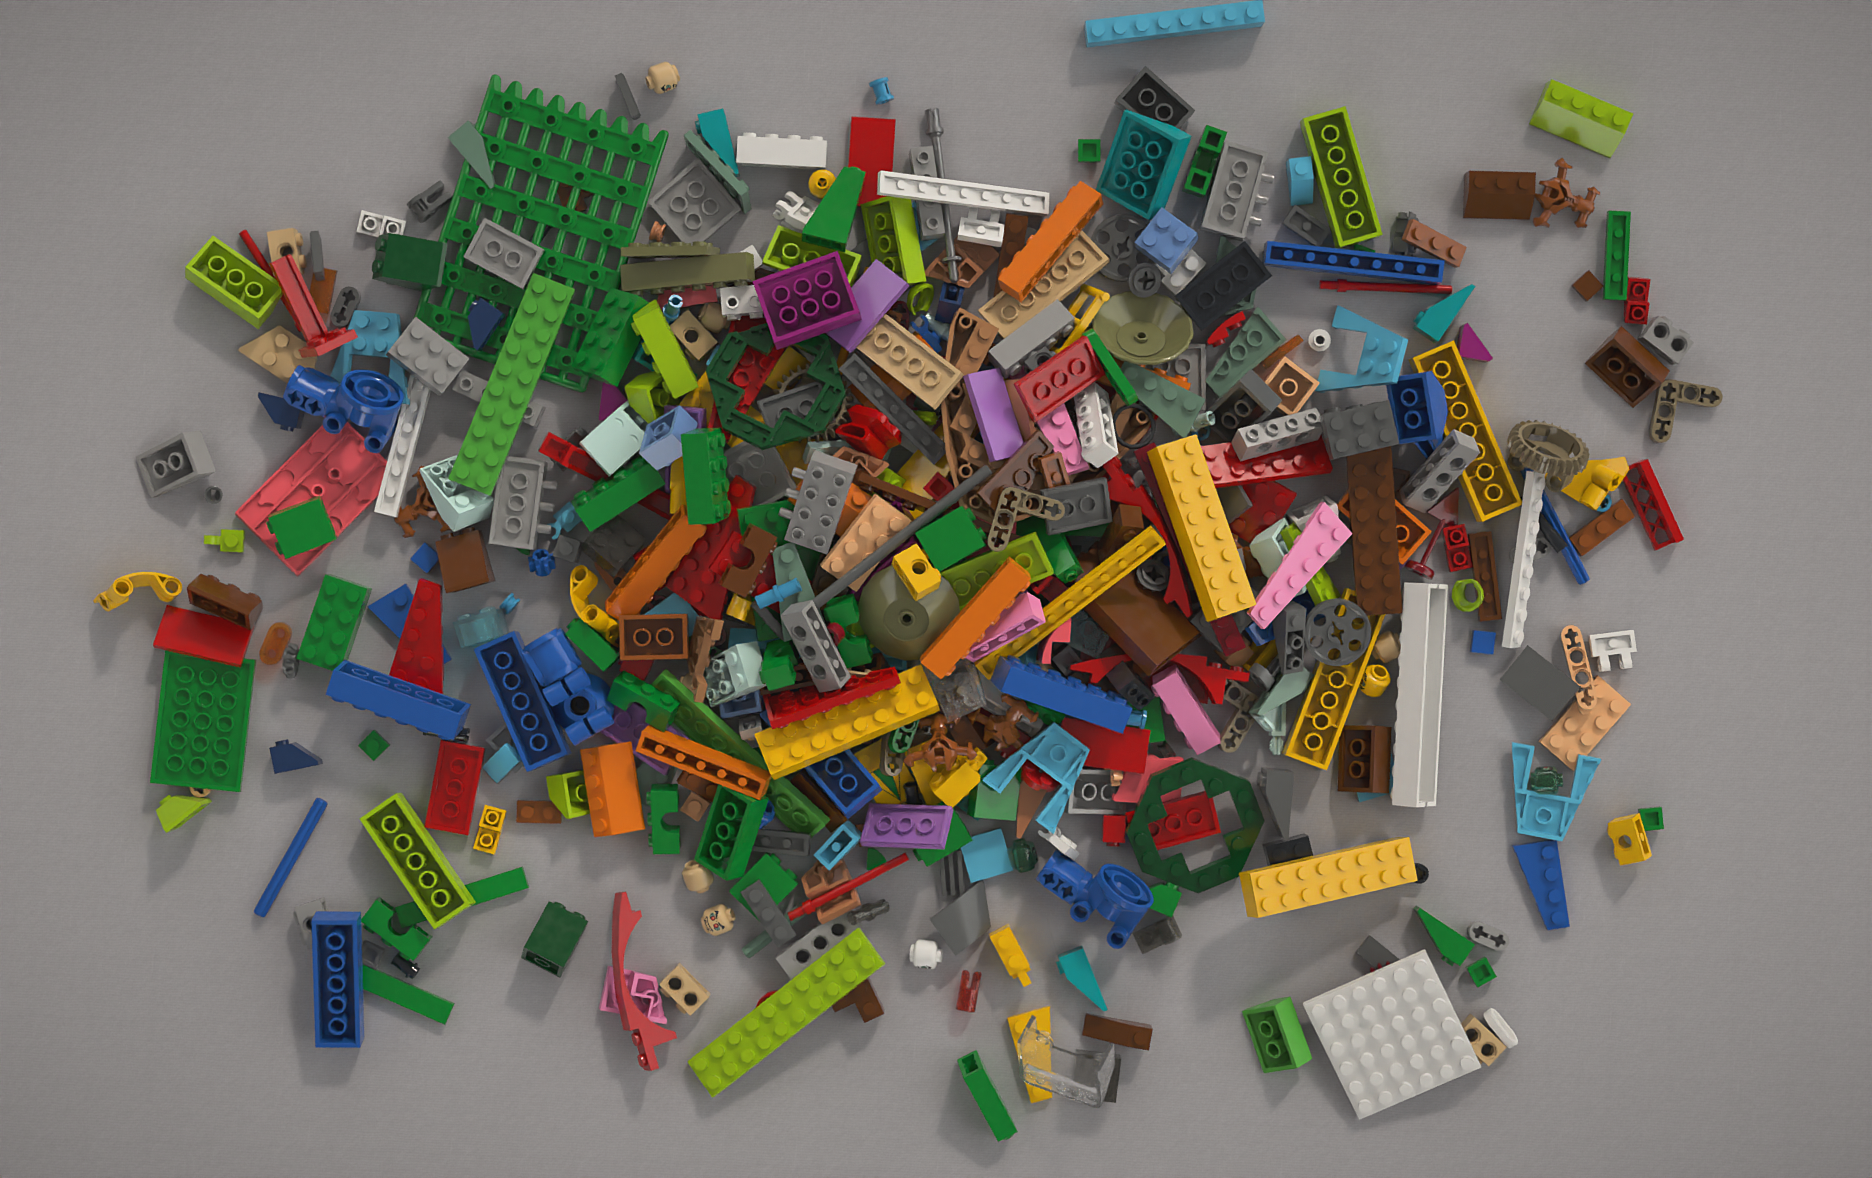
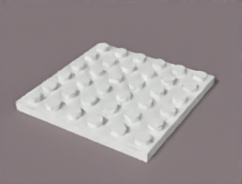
[1303,949,1481,1120]

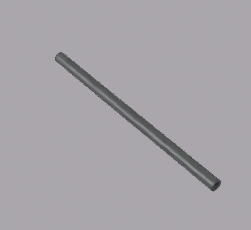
[812,465,993,610]

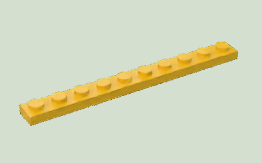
[974,525,1166,680]

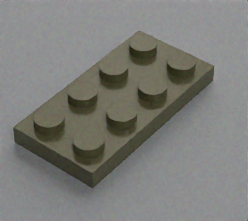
[621,241,720,259]

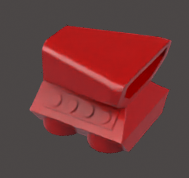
[835,404,902,460]

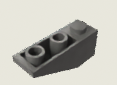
[1272,600,1306,674]

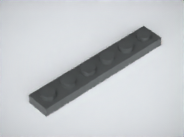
[839,353,946,464]

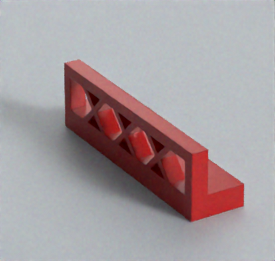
[1623,459,1684,551]

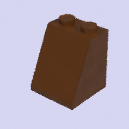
[435,527,496,593]

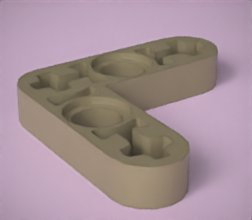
[1649,379,1723,443]
[987,487,1065,552]
[1218,679,1259,753]
[879,715,932,776]

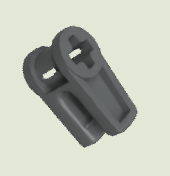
[407,180,452,223]

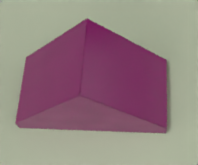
[1457,323,1493,363]
[598,382,628,421]

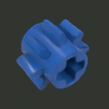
[528,549,556,577]

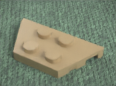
[238,325,318,384]

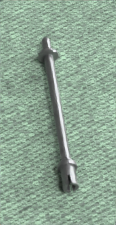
[925,108,962,283]

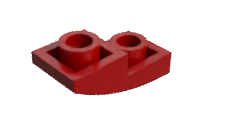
[1624,277,1651,325]
[1205,311,1246,348]
[1442,524,1472,572]

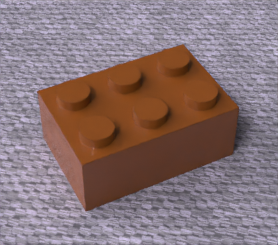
[619,614,689,660]

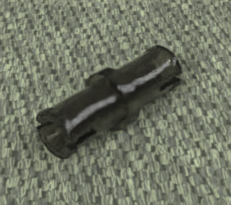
[847,899,890,925]

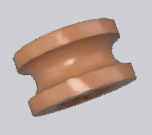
[649,221,667,242]

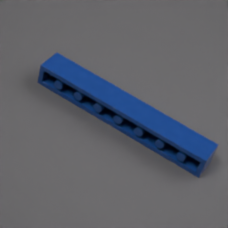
[1262,241,1445,285]

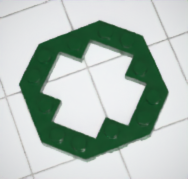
[706,323,846,450]
[1125,757,1265,894]

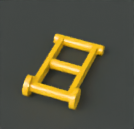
[1049,283,1110,354]

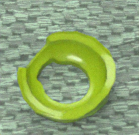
[907,282,934,316]
[1452,579,1484,612]

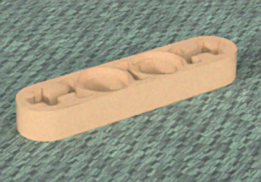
[1561,625,1598,710]

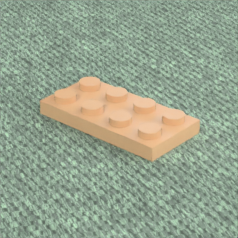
[820,494,911,592]
[1538,675,1631,771]

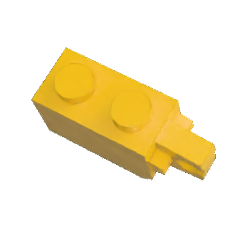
[928,747,988,808]
[989,924,1031,987]

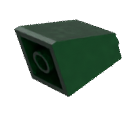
[372,233,447,292]
[521,901,588,978]

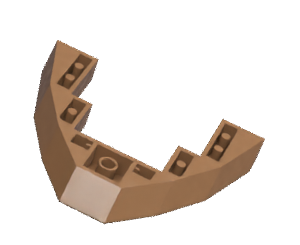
[941,308,1155,526]

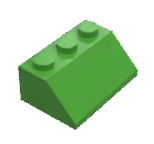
[1242,996,1312,1073]

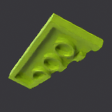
[1280,523,1341,606]

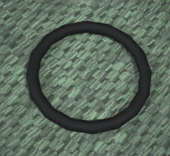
[1113,404,1156,449]

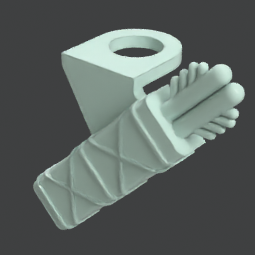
[1251,702,1286,755]

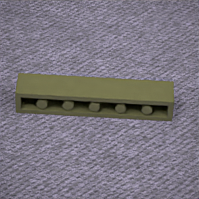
[620,252,755,297]

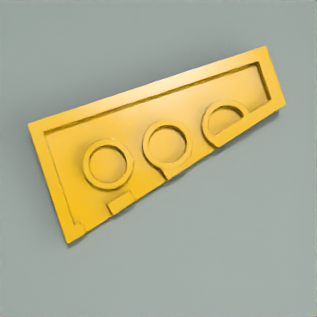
[1007,1006,1052,1103]

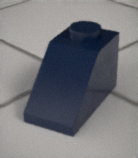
[935,281,965,324]
[468,298,506,351]
[258,392,305,432]
[269,739,323,774]

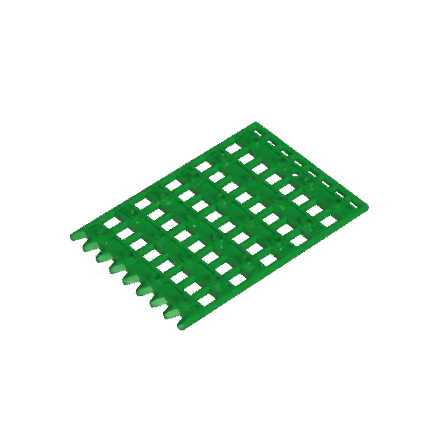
[413,74,669,393]

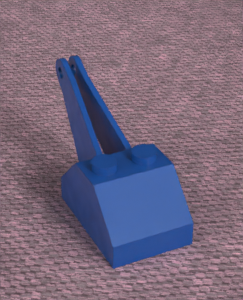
[1386,371,1448,459]

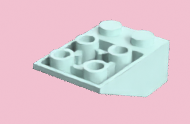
[579,400,648,476]
[420,455,494,532]
[703,641,766,707]

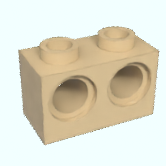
[659,963,710,1016]
[1461,1014,1507,1066]

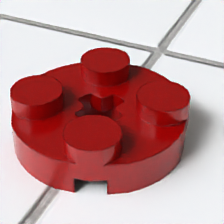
[1021,759,1060,792]

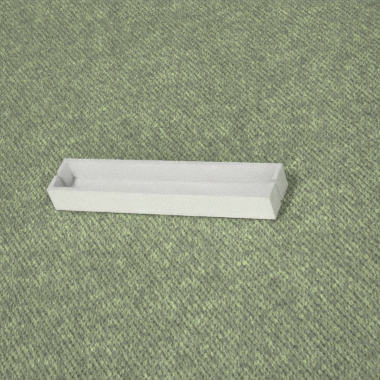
[1391,582,1448,807]

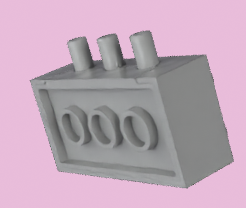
[1199,141,1274,242]
[779,450,858,554]
[488,456,558,550]

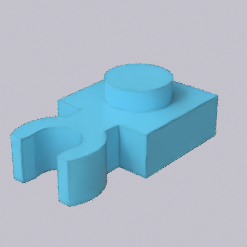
[547,501,582,540]

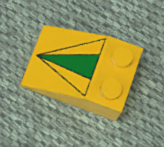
[853,738,921,804]

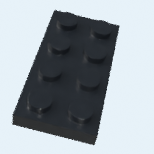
[1174,241,1272,331]

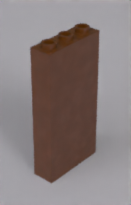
[1065,541,1200,676]

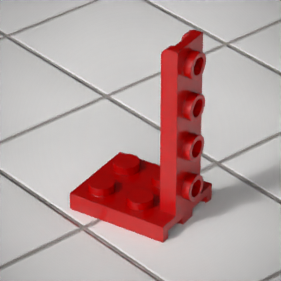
[269,254,358,358]

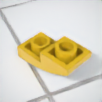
[473,805,507,855]

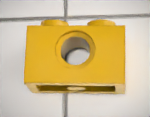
[891,544,941,601]
[1607,813,1652,866]

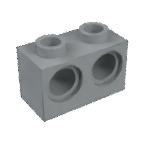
[1637,316,1694,365]

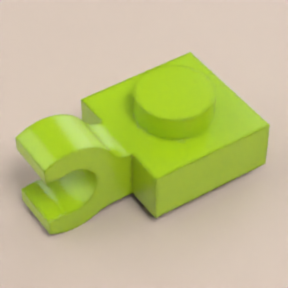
[204,529,245,552]

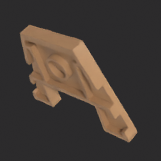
[687,616,724,703]

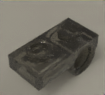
[1132,916,1182,954]

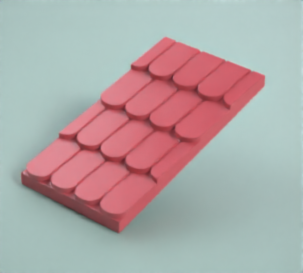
[235,422,387,577]

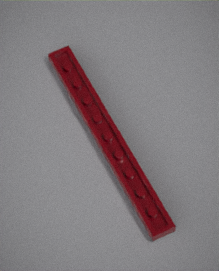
[1133,442,1246,657]

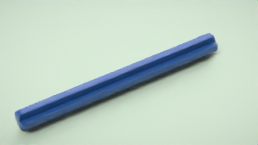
[1520,467,1590,585]
[254,798,328,917]

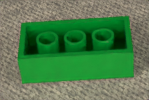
[571,287,649,387]
[681,427,731,525]
[571,454,666,532]
[296,574,372,671]
[694,784,769,881]

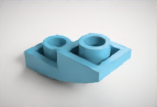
[482,743,521,783]

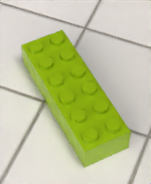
[1299,106,1383,249]
[360,793,476,929]

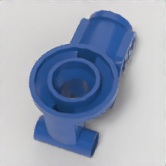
[283,365,404,453]
[522,628,615,746]
[1035,849,1154,949]

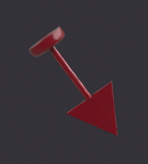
[1404,487,1459,580]

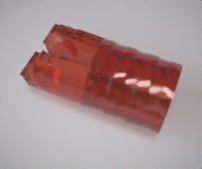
[956,970,982,1012]

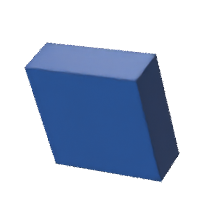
[410,542,439,573]
[1470,630,1496,654]

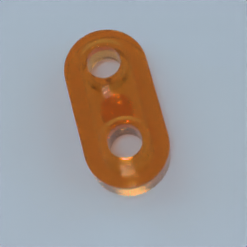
[259,622,292,665]

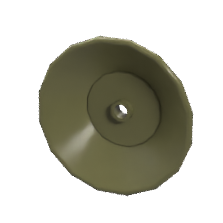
[1092,291,1194,365]
[858,565,960,661]

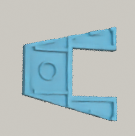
[1315,305,1408,393]
[330,310,410,405]
[982,722,1090,834]
[1512,742,1601,841]

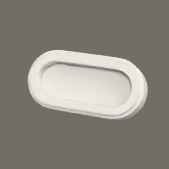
[1484,1008,1518,1048]

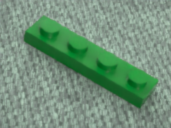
[1602,210,1631,301]

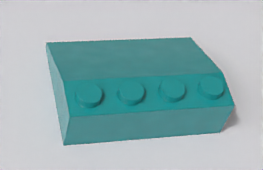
[1096,110,1192,220]

